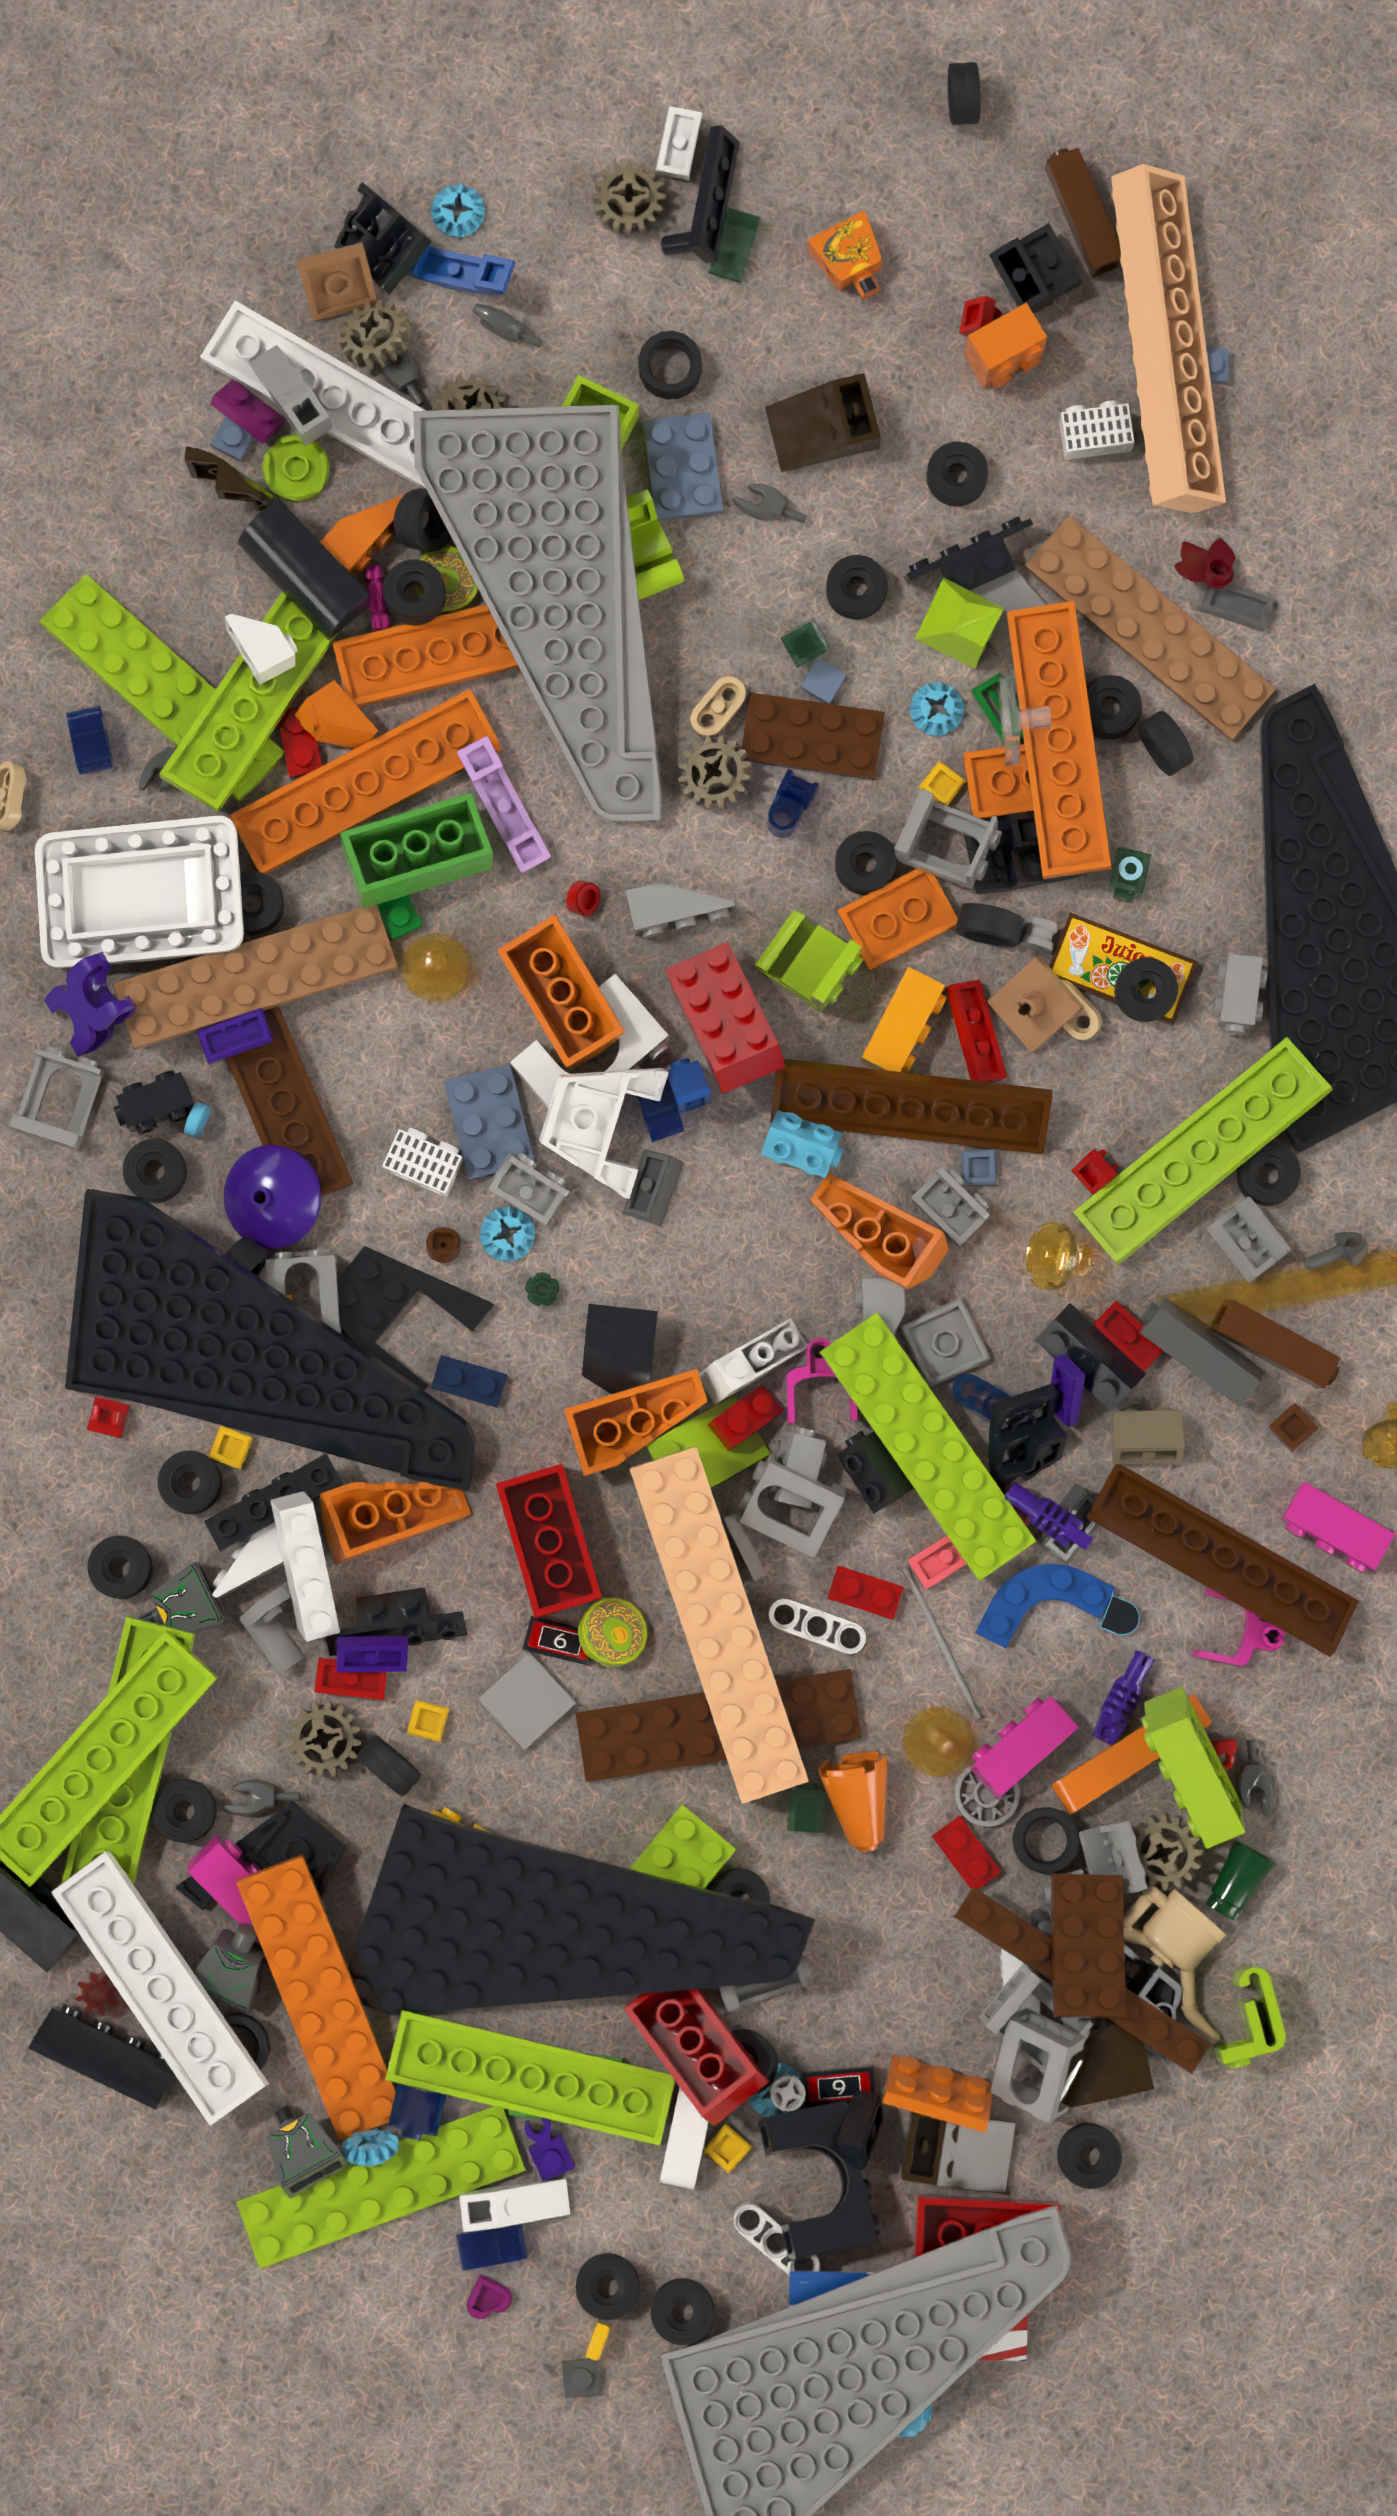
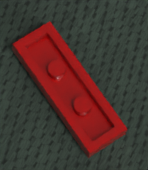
[945,979,1007,1083]

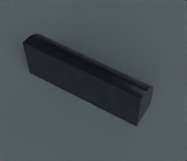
[238,498,370,640]
[0,1860,81,1973]

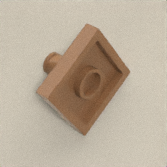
[297,242,377,322]
[987,955,1084,1053]

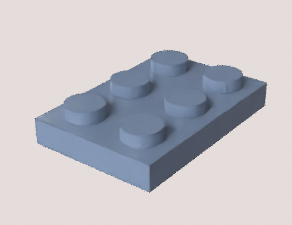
[643,412,723,521]
[444,1064,535,1181]

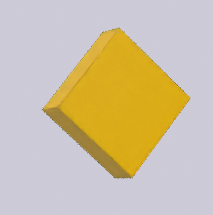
[918,761,966,806]
[208,1425,253,1470]
[407,1700,449,1742]
[703,2123,752,2174]
[585,2319,611,2361]

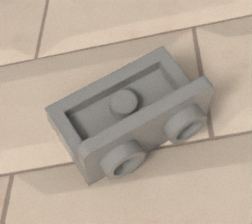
[487,1152,570,1225]
[910,1167,990,1247]
[1206,1197,1291,1283]
[1079,1820,1147,1894]

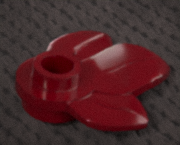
[1174,538,1235,589]

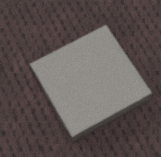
[971,570,1045,654]
[899,1297,991,1388]
[478,1652,576,1751]

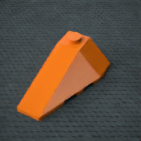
[564,1369,707,1476]

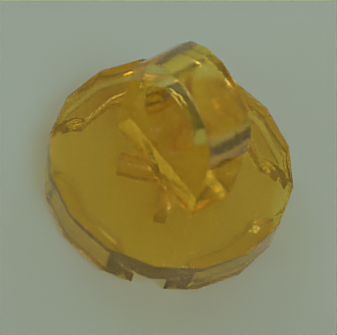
[401,933,470,1002]
[1026,1221,1094,1291]
[1361,1402,1397,1469]
[903,1707,972,1777]

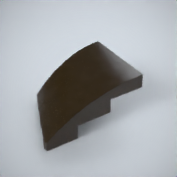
[184,446,287,511]
[1060,2024,1154,2108]

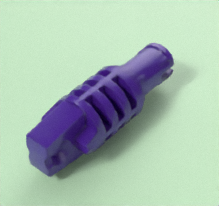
[1004,1482,1094,1550]
[1092,1650,1155,1745]

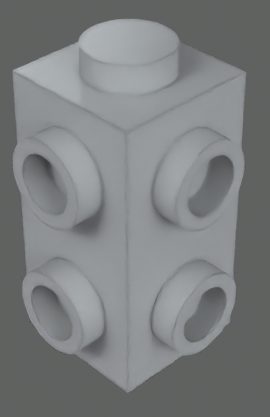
[1212,953,1267,1035]
[766,1427,827,1509]

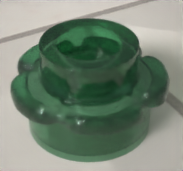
[525,1272,559,1306]

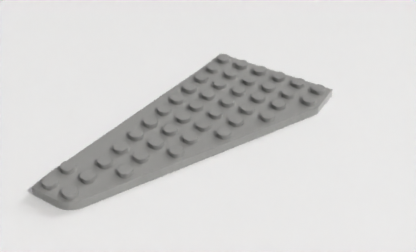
[413,405,662,821]
[660,2205,1071,2516]

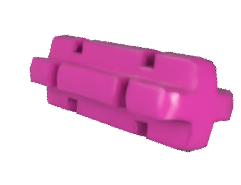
[365,565,390,632]

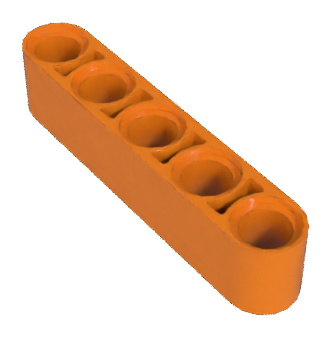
[1051,1693,1213,1815]

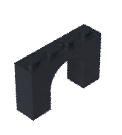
[758,2101,880,2263]

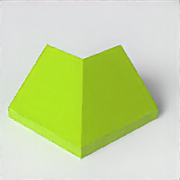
[915,578,1005,669]

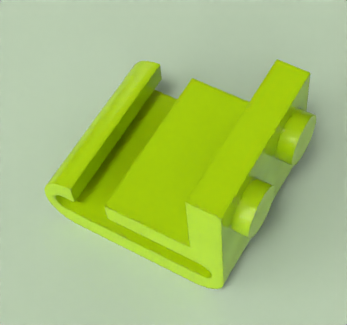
[627,489,685,600]
[754,910,863,1012]
[1213,1964,1286,2069]

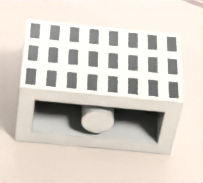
[1059,401,1134,460]
[382,1128,464,1198]

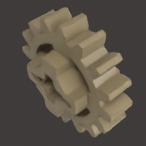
[592,160,666,236]
[338,300,412,369]
[432,374,506,411]
[678,735,753,811]
[286,1701,363,1778]
[1135,1812,1205,1890]

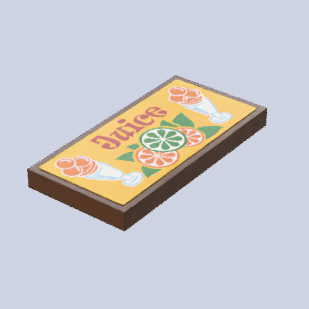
[1049,912,1198,1026]

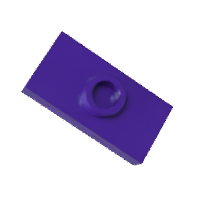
[197,1008,274,1065]
[1051,1354,1085,1428]

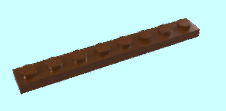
[953,1887,1211,2074]

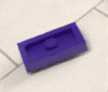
[336,1636,408,1672]

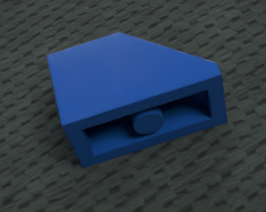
[667,1058,711,1114]

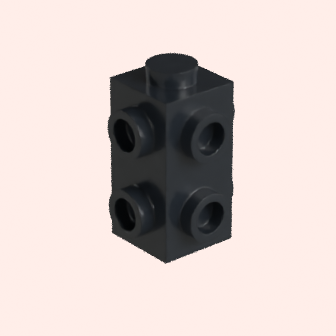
[114,1070,195,1135]
[837,1431,914,1514]

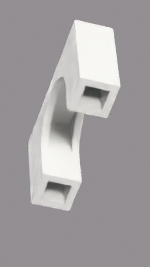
[510,974,669,1109]

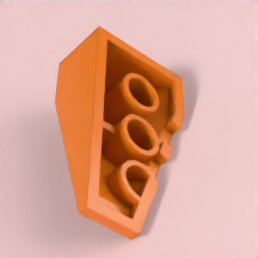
[810,1173,949,1290]
[320,1482,472,1565]

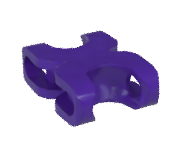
[44,952,136,1057]

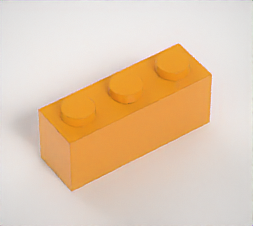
[861,967,947,1073]

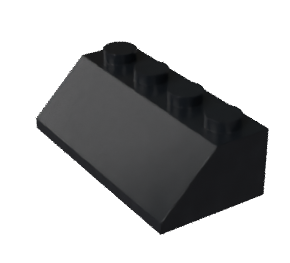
[28,2004,177,2110]

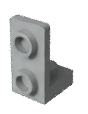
[239,1586,304,1674]

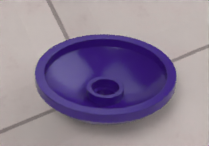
[224,1145,321,1249]

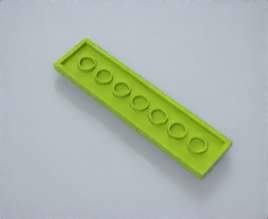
[39,574,285,803]
[159,591,338,813]
[1073,1037,1333,1266]
[819,1312,1036,1581]
[61,1616,196,1886]
[0,1630,219,1887]
[385,2010,675,2146]
[236,2106,526,2269]

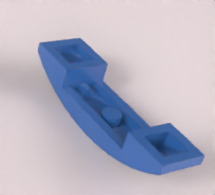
[406,246,516,295]

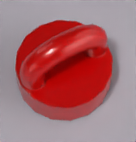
[566,880,601,916]
[1211,1738,1238,1771]

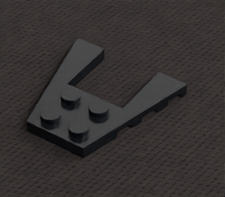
[337,1246,494,1391]
[176,1801,346,1966]

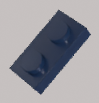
[431,1355,508,1408]

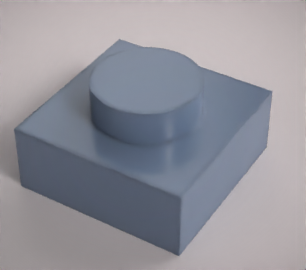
[1206,348,1229,385]
[210,416,254,462]

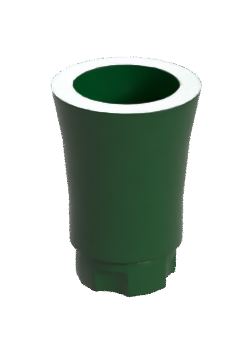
[1205,1839,1276,1921]

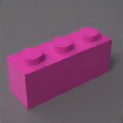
[1280,1482,1395,1573]
[969,1696,1079,1799]
[187,1834,261,1945]

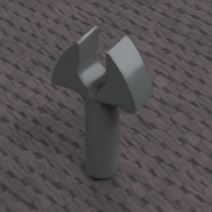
[1304,1232,1368,1271]

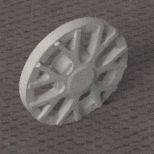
[954,1764,1020,1827]

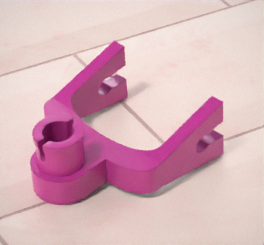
[786,1338,858,1423]
[1192,1588,1285,1666]

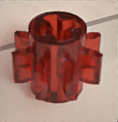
[75,1972,118,2016]

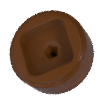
[426,1227,461,1263]

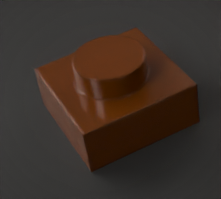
[1268,1403,1318,1452]

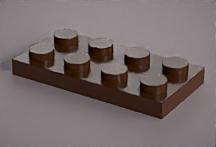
[741,692,885,780]
[1050,1874,1126,2019]

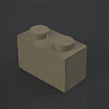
[1110,1407,1185,1464]

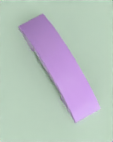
[457,736,551,873]

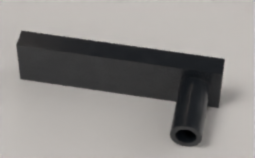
[661,125,740,264]

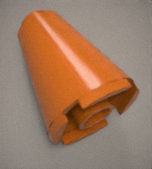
[818,1751,888,1852]

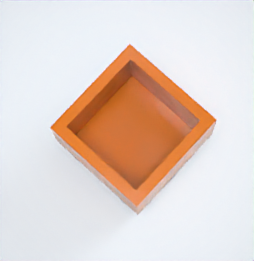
[964,302,1047,389]

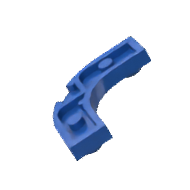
[975,1564,1115,1649]

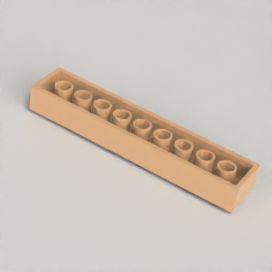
[1111,164,1226,513]
[630,1446,809,1804]

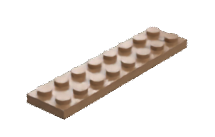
[1024,515,1276,742]
[113,905,398,1050]

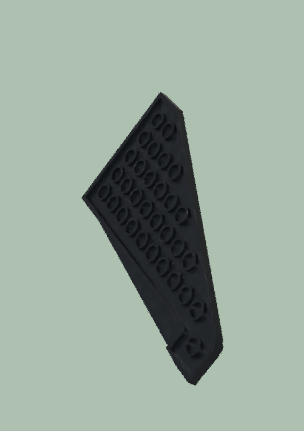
[1260,683,1397,1154]
[65,1189,476,1491]
[348,1804,815,2015]

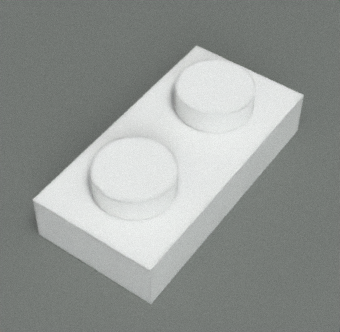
[656,106,702,181]

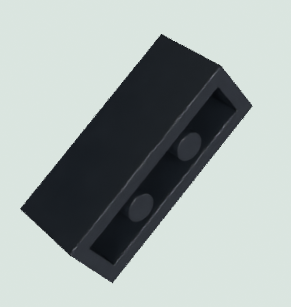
[1035,1303,1146,1411]

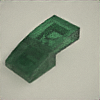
[708,207,761,283]

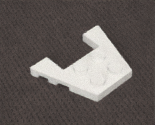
[539,1068,669,1199]

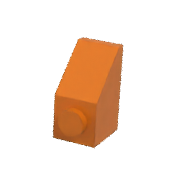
[295,680,378,749]

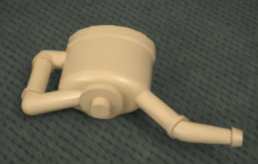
[1123,1886,1226,2044]

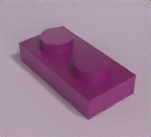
[210,379,286,444]

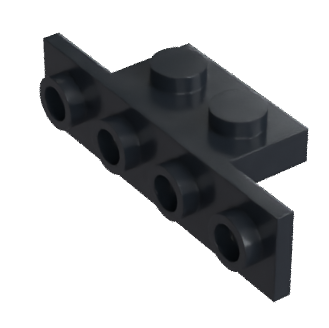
[903,516,1033,591]
[204,1454,343,1552]
[325,1587,467,1656]

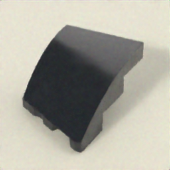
[334,182,432,294]
[964,812,1082,894]
[582,1304,658,1395]
[988,1383,1068,1495]
[1104,1944,1183,2063]

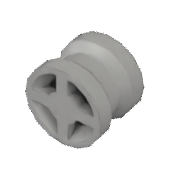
[1019,916,1059,953]
[770,2074,805,2112]

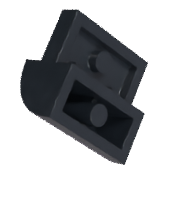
[988,223,1083,314]

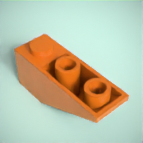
[320,494,405,576]

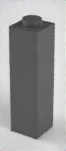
[1140,1297,1263,1407]

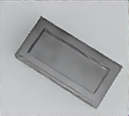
[1200,584,1275,632]

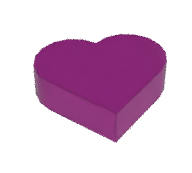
[467,2274,512,2319]

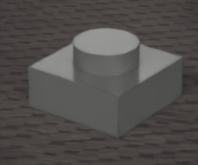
[562,2358,601,2398]

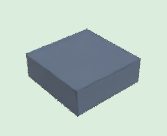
[800,658,847,704]
[961,1150,997,1186]

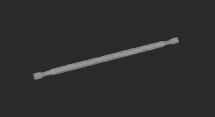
[903,1567,982,1720]

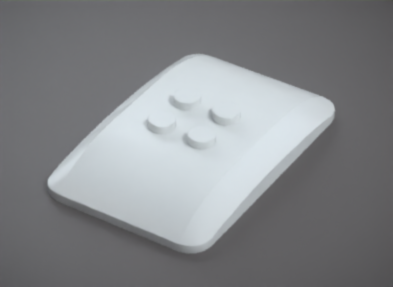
[35,816,244,968]

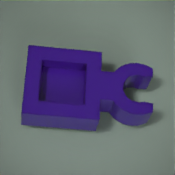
[524,2117,575,2181]

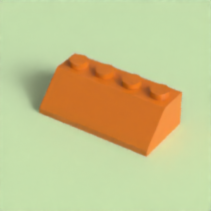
[497,914,625,1070]

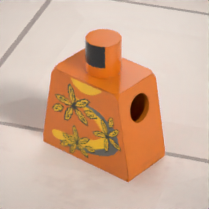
[807,210,882,299]

